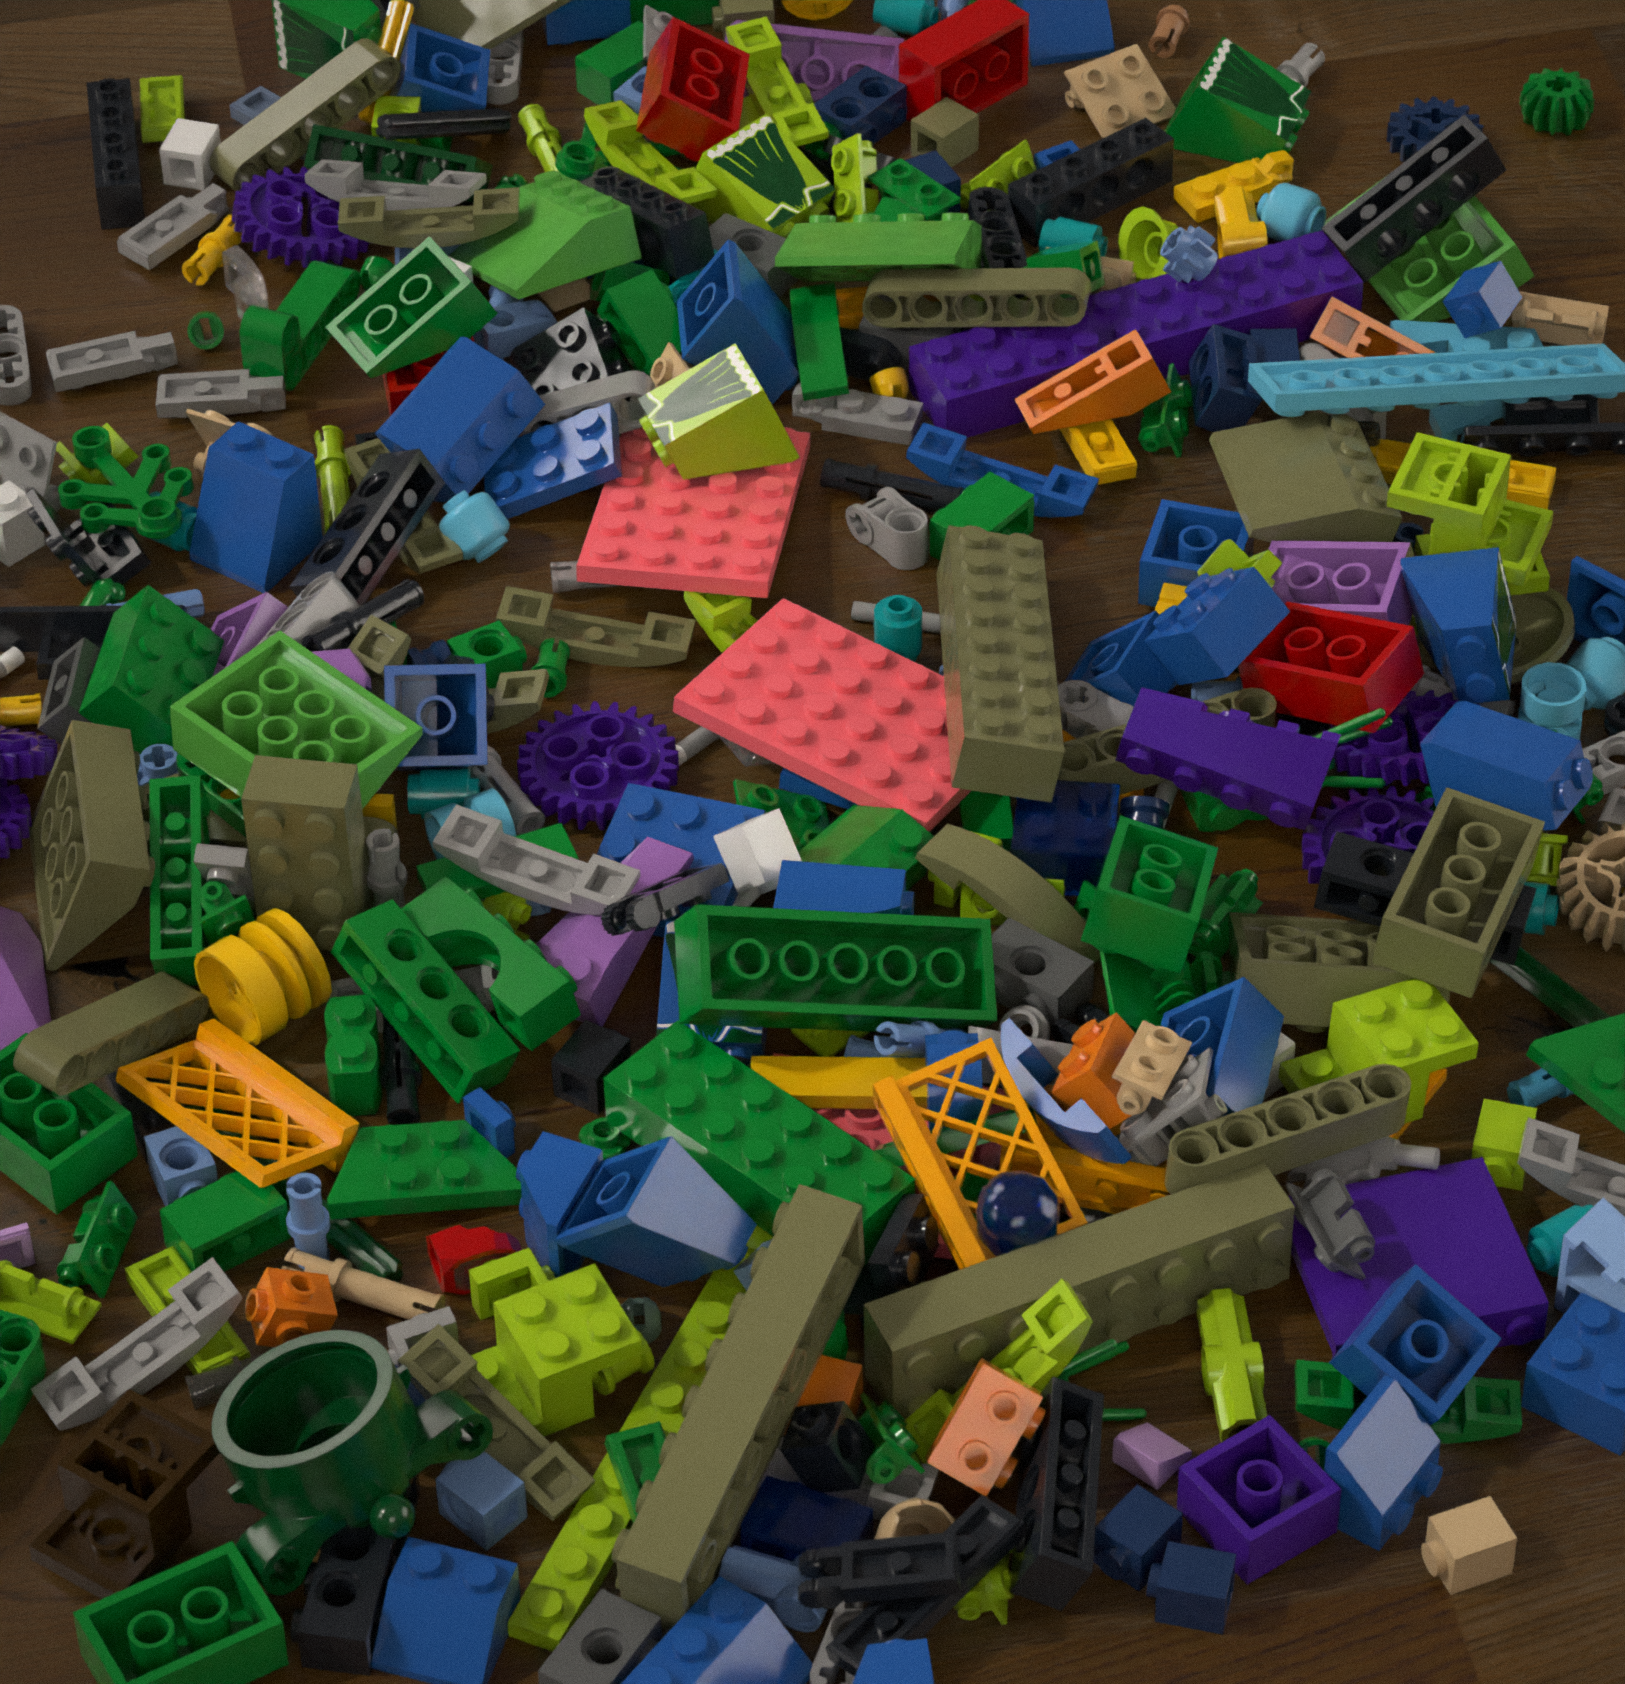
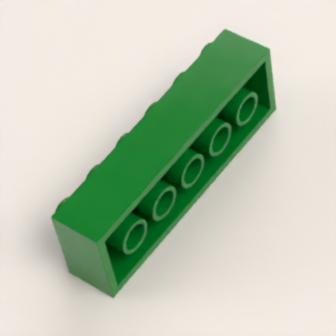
[674,904,997,1033]
[603,1020,916,1267]

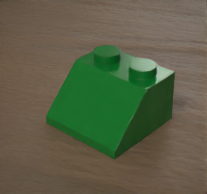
[798,805,934,891]

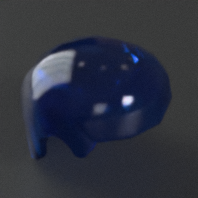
[976,1170,1060,1256]

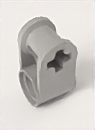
[845,487,929,570]
[1058,680,1134,739]

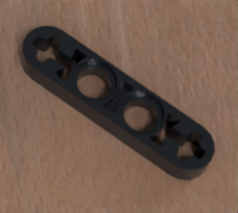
[968,187,1027,299]

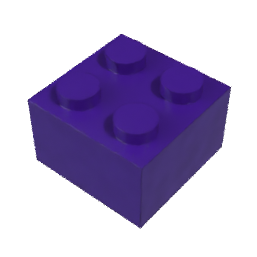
[1177,1415,1341,1585]

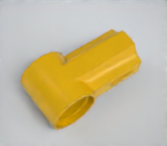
[1214,186,1268,259]

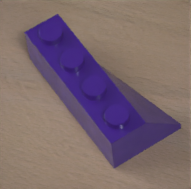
[1115,687,1341,831]

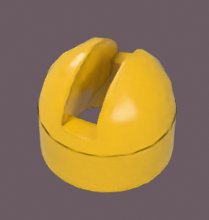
[869,367,909,399]

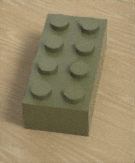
[241,755,373,951]
[1372,787,1545,998]

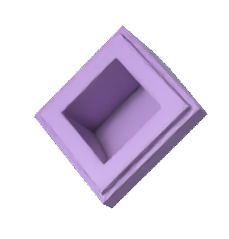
[0,1222,36,1269]
[1112,1423,1192,1490]

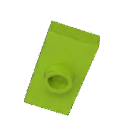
[140,75,185,143]

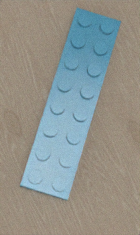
[1248,343,1625,417]

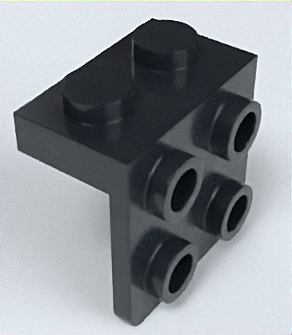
[510,308,632,426]
[25,487,151,588]
[843,1194,939,1314]

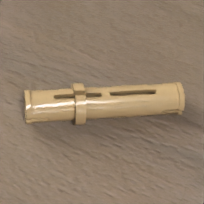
[282,1247,446,1320]

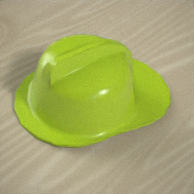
[1118,207,1178,282]

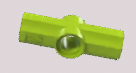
[1196,1288,1267,1442]

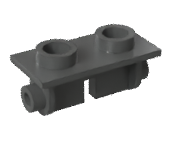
[1286,1168,1375,1281]

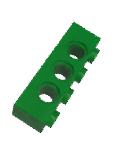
[149,775,210,986]
[331,899,520,1104]

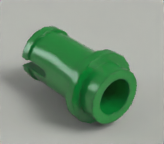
[531,638,570,698]

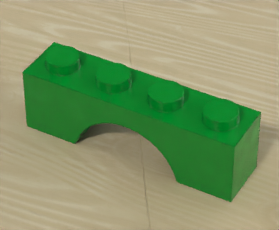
[401,876,581,1051]

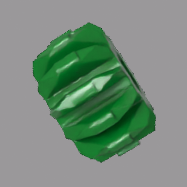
[1519,67,1595,136]

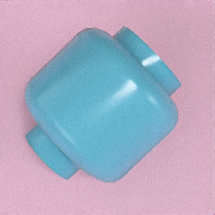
[1256,183,1326,242]
[439,490,510,563]
[1565,637,1625,710]

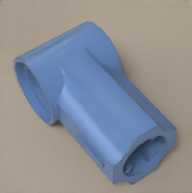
[718,1545,828,1632]

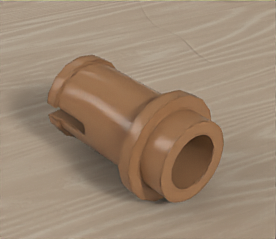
[1149,5,1190,58]

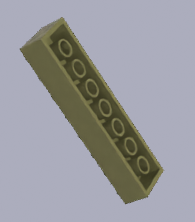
[937,525,1065,802]
[864,1161,1295,1419]
[612,1184,865,1631]

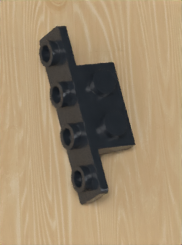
[1460,394,1625,457]
[0,605,187,680]

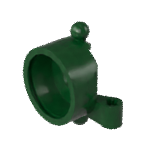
[211,1330,493,1596]

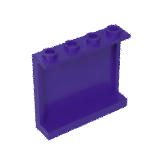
[1288,1157,1549,1358]

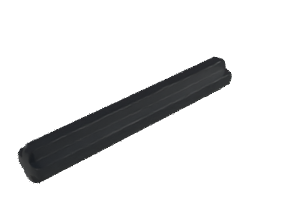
[375,108,512,140]

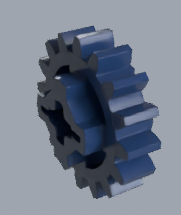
[1387,97,1483,162]

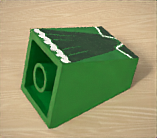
[272,0,383,79]
[1164,37,1311,163]

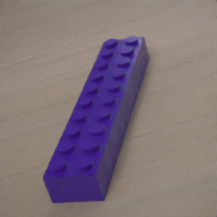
[909,230,1364,438]

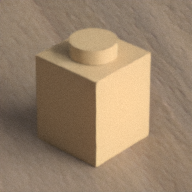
[1421,1496,1517,1595]

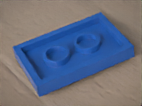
[484,403,622,519]

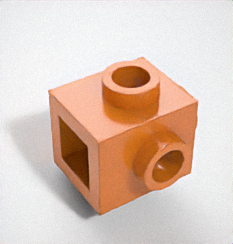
[245,1267,338,1347]

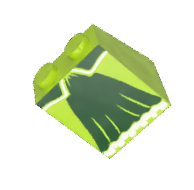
[689,113,836,238]
[638,343,800,480]

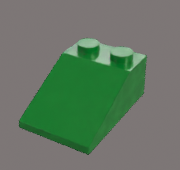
[326,236,498,379]

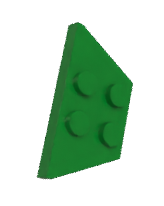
[1526,1013,1625,1133]
[326,1120,522,1220]

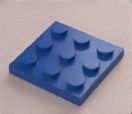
[596,783,766,937]

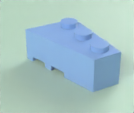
[1554,1197,1625,1314]

